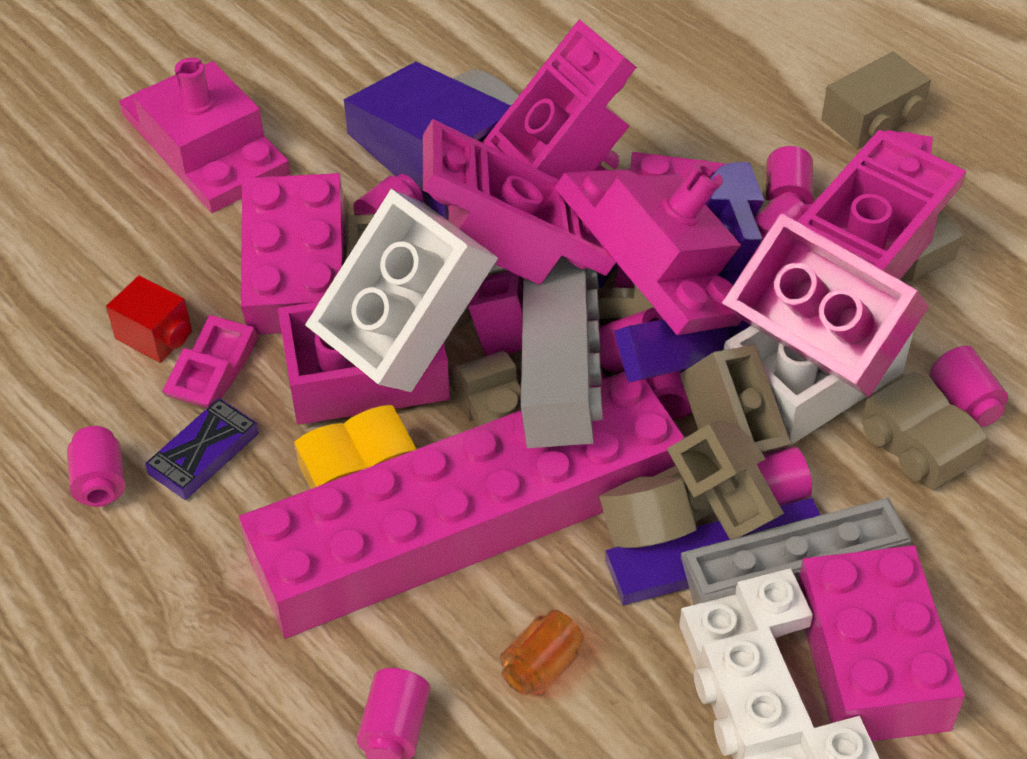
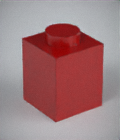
[106,275,192,363]

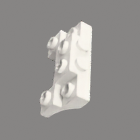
[679,568,879,759]

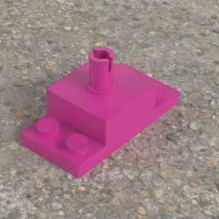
[482,19,637,180]
[119,58,290,213]
[423,119,616,285]
[797,130,966,280]
[554,161,742,335]

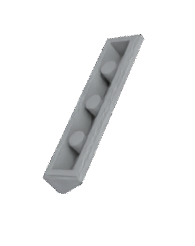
[681,497,912,605]

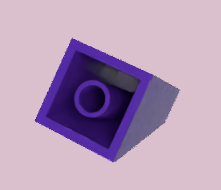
[344,61,511,220]

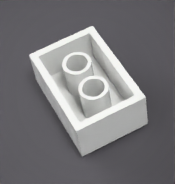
[305,189,498,392]
[724,326,913,446]

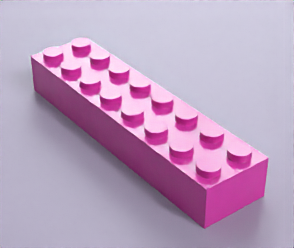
[238,372,684,639]

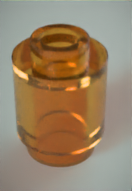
[500,610,584,696]

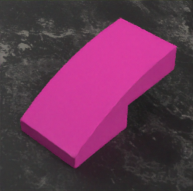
[162,315,258,408]

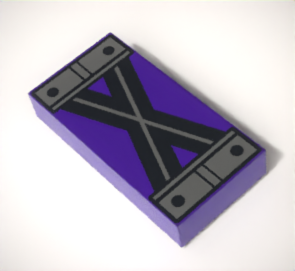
[145,398,259,501]

